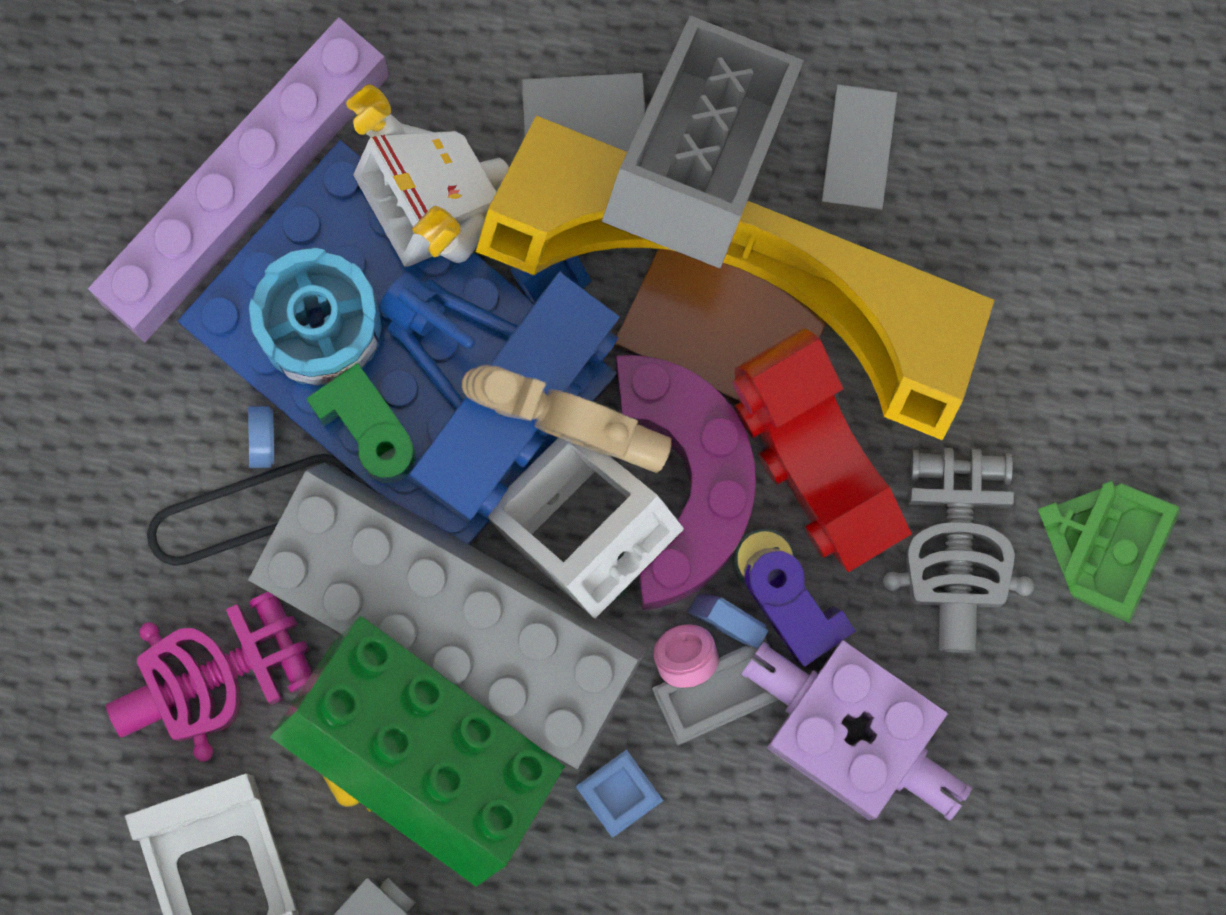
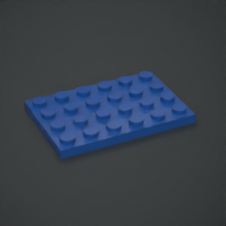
[178,140,617,545]

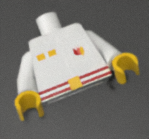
[345,84,509,267]

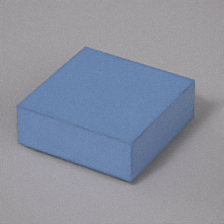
[575,750,663,838]

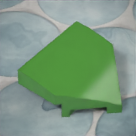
[1038,481,1180,623]

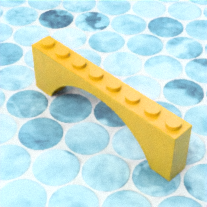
[476,115,995,440]

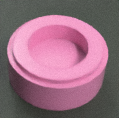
[653,624,719,688]

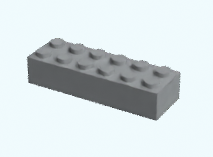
[248,462,648,769]

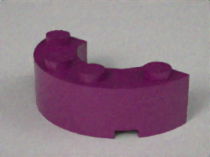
[616,355,756,611]

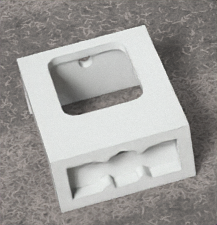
[125,773,299,915]

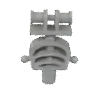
[883,448,1034,653]

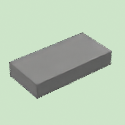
[821,84,897,214]
[652,637,779,746]

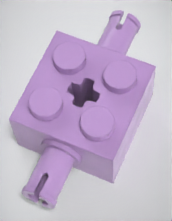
[741,640,973,821]

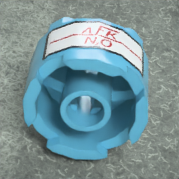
[249,248,382,386]

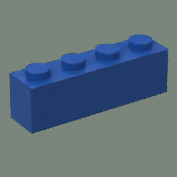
[406,272,620,522]

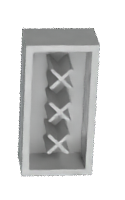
[602,15,804,268]

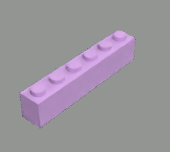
[88,17,390,342]

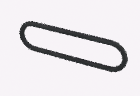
[147,453,353,566]

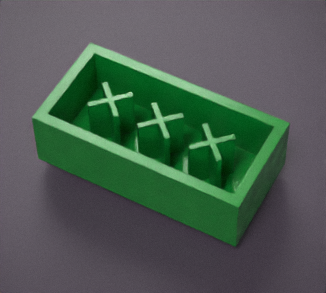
[270,615,565,887]

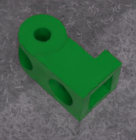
[306,363,415,483]

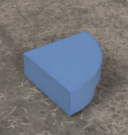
[687,593,769,649]

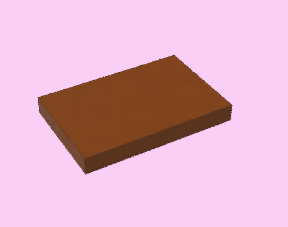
[614,249,827,404]

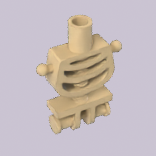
[462,365,671,473]

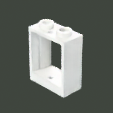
[487,438,684,619]

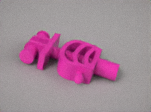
[105,592,313,762]

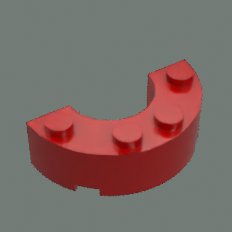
[732,328,912,573]

